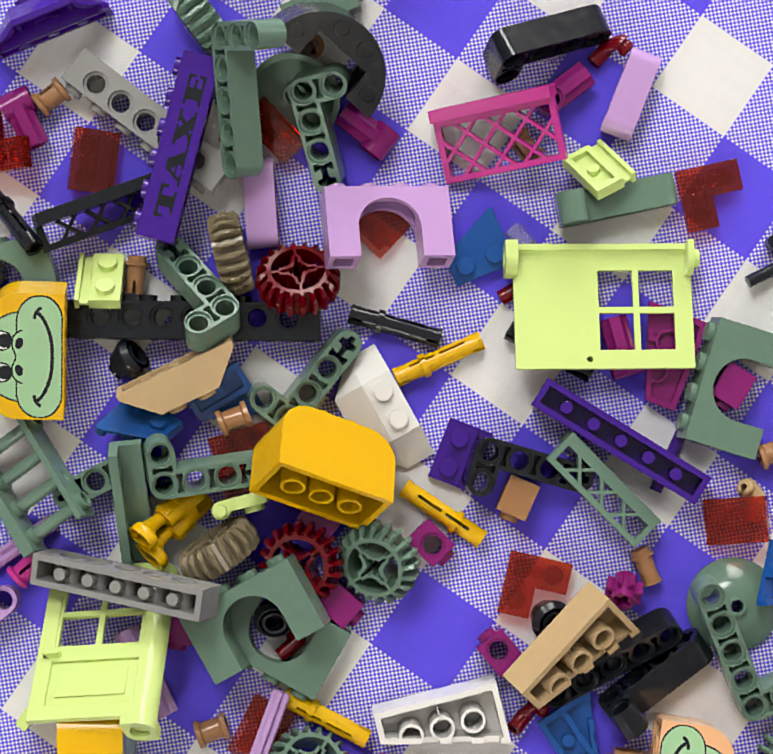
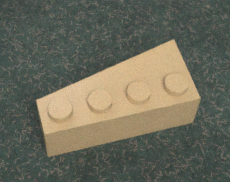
[502,582,641,710]

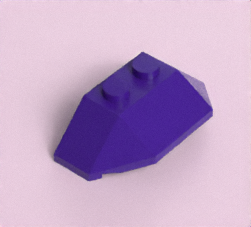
[0,0,113,60]

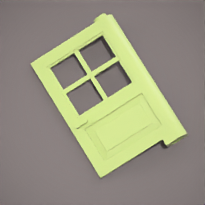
[503,239,700,370]
[25,562,181,741]

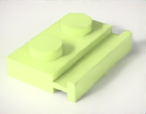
[563,139,636,200]
[74,253,126,309]

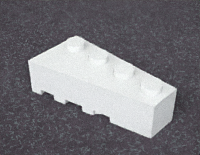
[372,674,512,745]

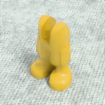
[129,481,213,570]

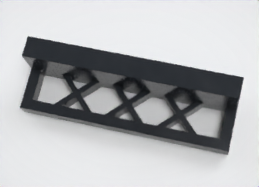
[31,173,151,254]

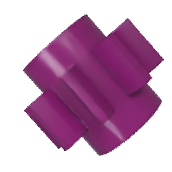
[604,571,644,610]

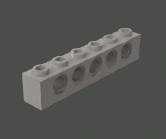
[61,48,226,194]
[30,548,221,622]

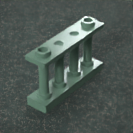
[0,419,95,558]

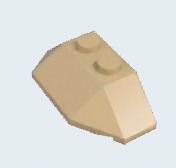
[116,336,234,415]

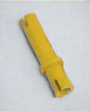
[391,331,485,387]
[398,479,488,548]
[286,687,372,748]

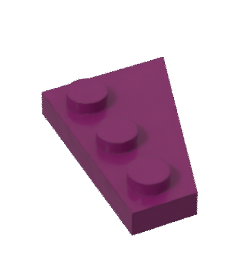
[644,301,706,411]

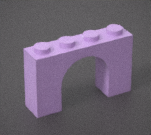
[319,183,456,269]

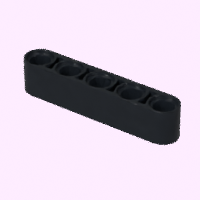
[546,608,683,708]

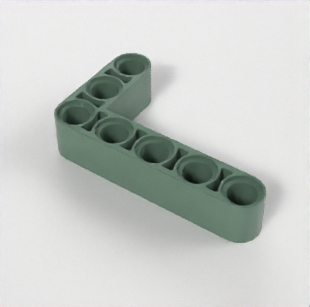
[211,18,287,179]
[690,574,773,722]

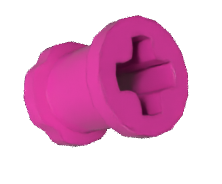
[6,557,33,590]

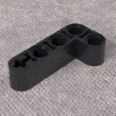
[483,4,612,84]
[462,436,594,497]
[598,628,714,740]

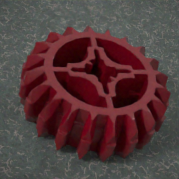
[255,241,341,319]
[258,520,344,599]

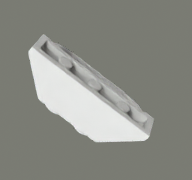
[335,344,434,468]

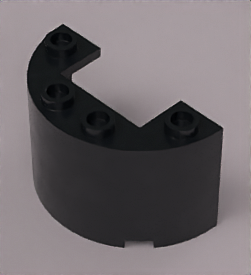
[272,1,386,118]

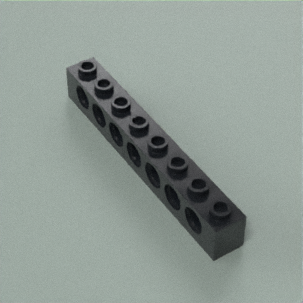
[67,295,321,342]

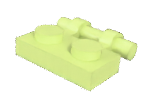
[212,492,270,520]

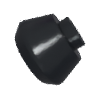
[109,340,150,381]
[253,599,292,638]
[530,600,566,637]

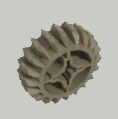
[207,211,255,296]
[177,516,260,582]

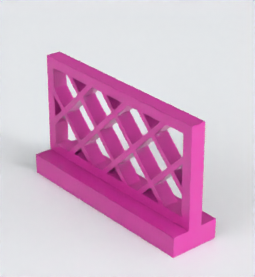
[427,83,568,184]

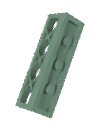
[545,431,661,548]
[107,439,151,565]

